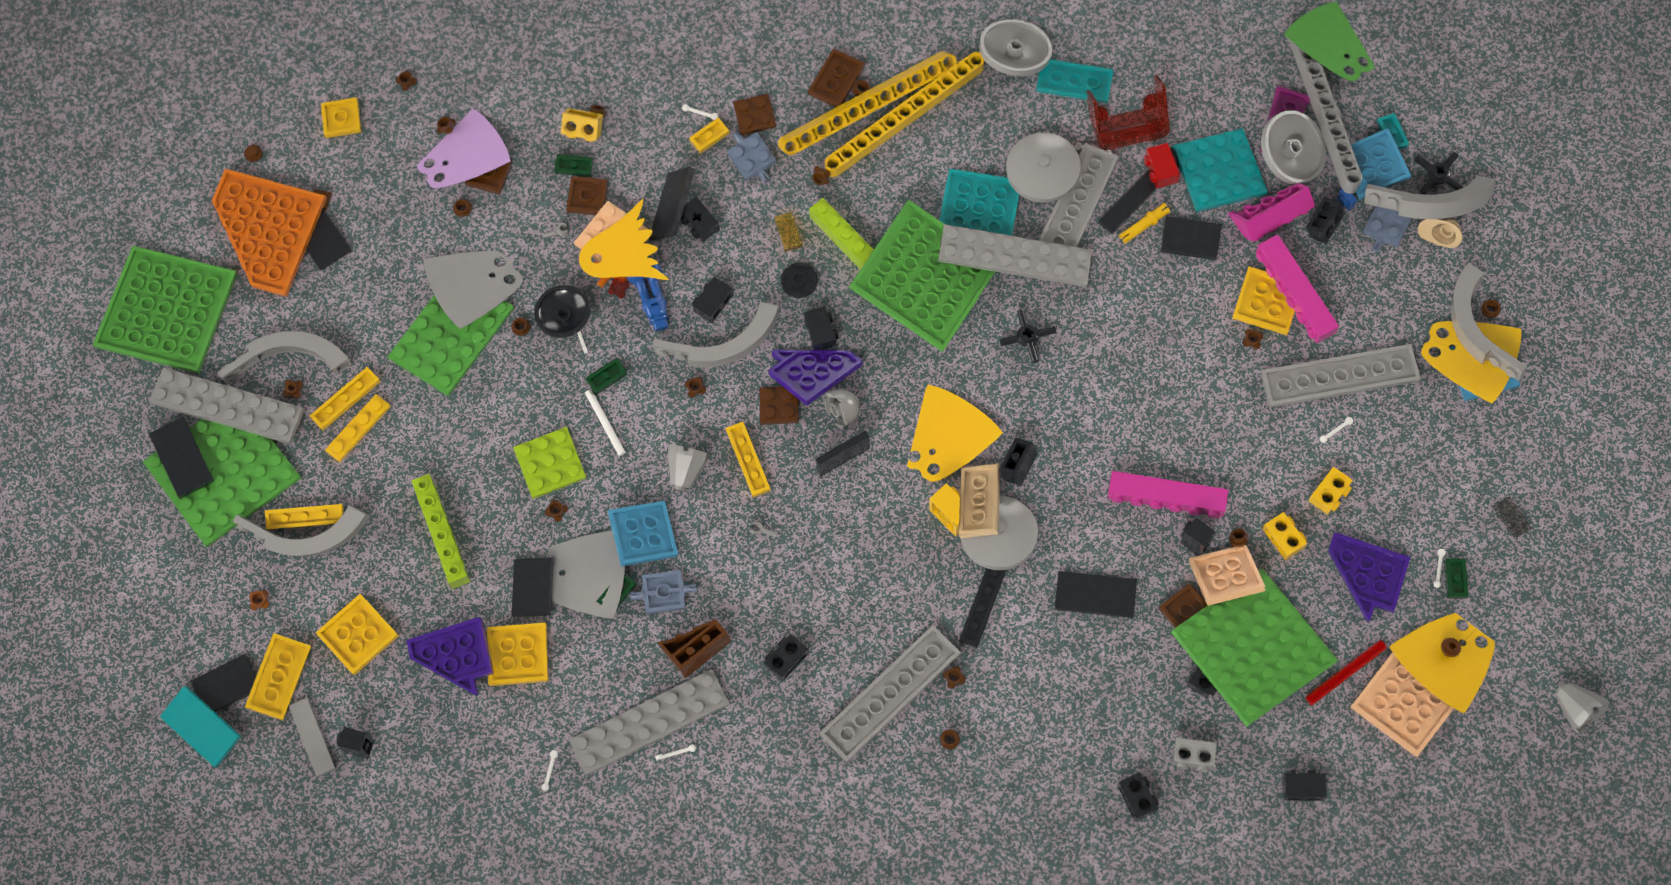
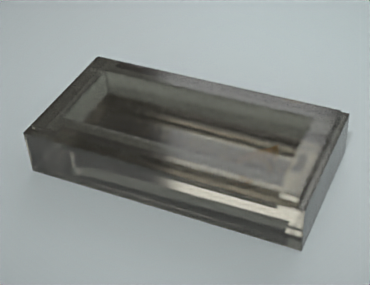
[1492,497,1532,539]

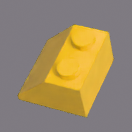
[929,483,960,537]

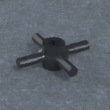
[1414,152,1464,195]
[999,309,1056,363]

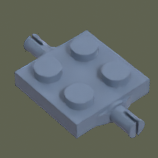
[726,131,777,183]
[1363,206,1412,253]
[630,570,697,614]

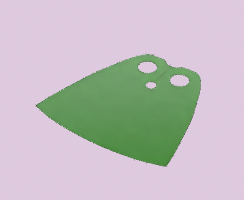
[1284,1,1374,81]

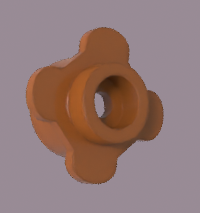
[249,590,269,611]

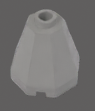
[668,444,709,491]
[1556,682,1609,734]

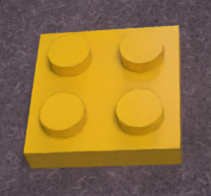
[321,97,362,138]

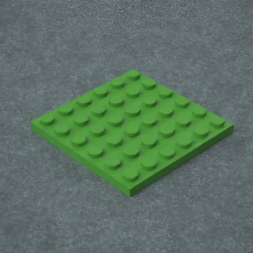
[849,199,995,352]
[93,246,238,374]
[143,419,301,547]
[1171,569,1338,727]

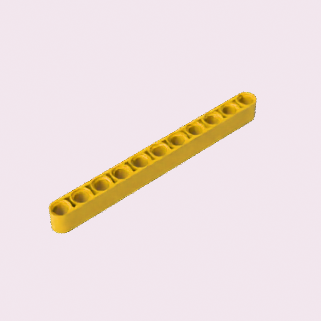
[778,51,957,155]
[825,52,985,177]

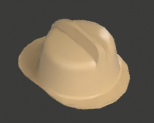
[1418,218,1462,248]

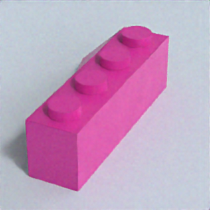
[1228,183,1315,242]

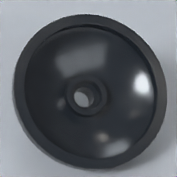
[534,285,590,338]

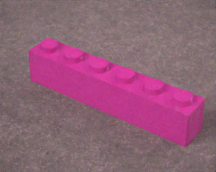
[1256,235,1339,344]
[1107,471,1228,519]

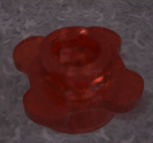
[608,277,629,299]

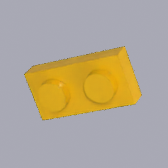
[689,118,730,154]

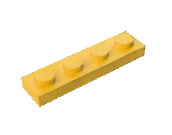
[309,367,381,431]
[325,394,391,463]
[725,422,771,498]
[265,504,344,529]

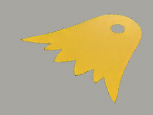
[579,199,669,280]

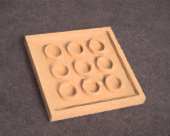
[1350,652,1454,757]

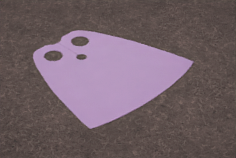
[417,109,510,188]

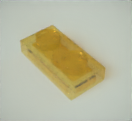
[774,212,802,252]

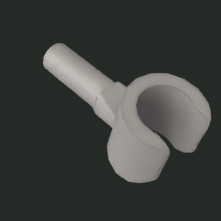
[542,223,568,238]
[749,522,777,537]

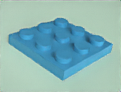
[1340,128,1411,200]
[608,501,678,567]

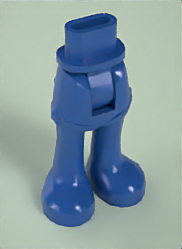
[627,264,669,331]

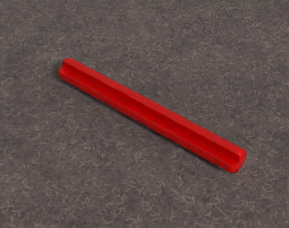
[1305,640,1387,705]

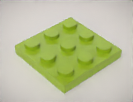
[513,427,587,499]

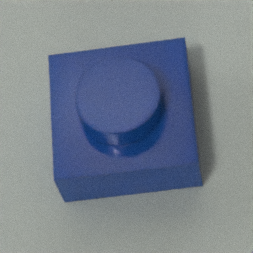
[1338,189,1357,211]

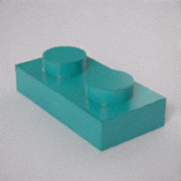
[1376,113,1409,150]

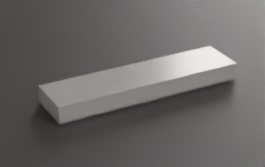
[289,698,336,777]

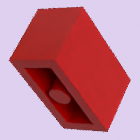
[1143,143,1180,189]

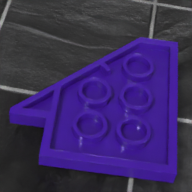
[768,350,863,406]
[1328,532,1411,622]
[406,617,494,696]

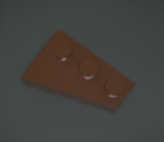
[657,619,731,679]

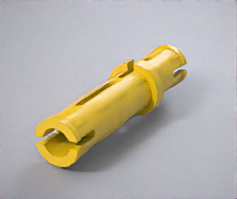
[1119,203,1170,244]

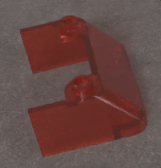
[1086,75,1170,150]

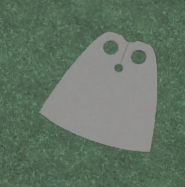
[424,251,523,329]
[546,530,625,619]

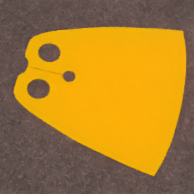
[1421,321,1521,403]
[907,385,1003,482]
[1389,613,1495,713]

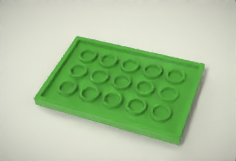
[387,295,514,397]

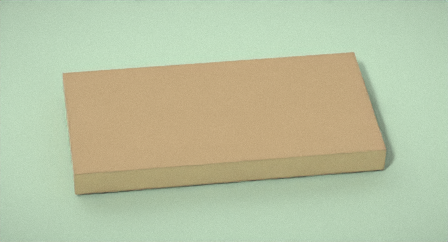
[959,463,1000,538]

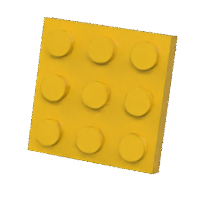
[1232,266,1295,336]
[316,594,399,676]
[487,623,549,686]

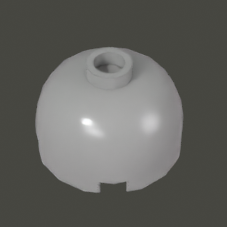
[824,389,860,428]

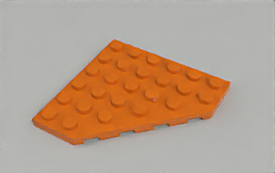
[212,169,327,297]

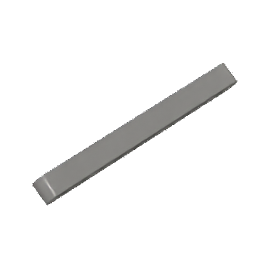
[1288,17,1362,194]

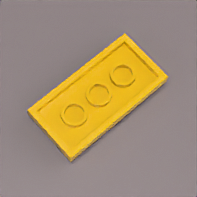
[245,633,311,721]

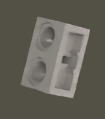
[1172,737,1217,773]

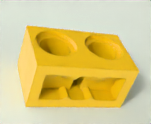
[561,108,603,142]
[1309,467,1353,515]
[1262,512,1307,561]

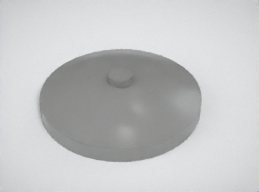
[979,19,1052,76]
[1261,111,1326,185]
[1006,133,1081,203]
[960,496,1038,570]

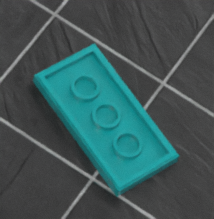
[1036,59,1114,103]
[160,686,242,767]

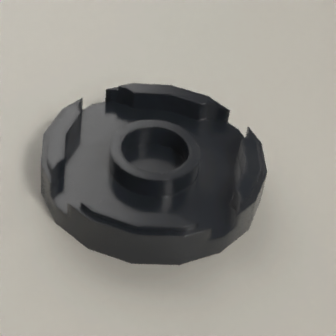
[781,262,818,298]

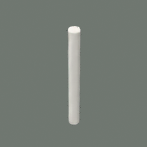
[585,390,626,456]

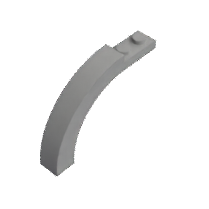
[1364,175,1495,219]
[1451,263,1527,381]
[653,302,779,367]
[217,331,352,384]
[233,505,370,556]

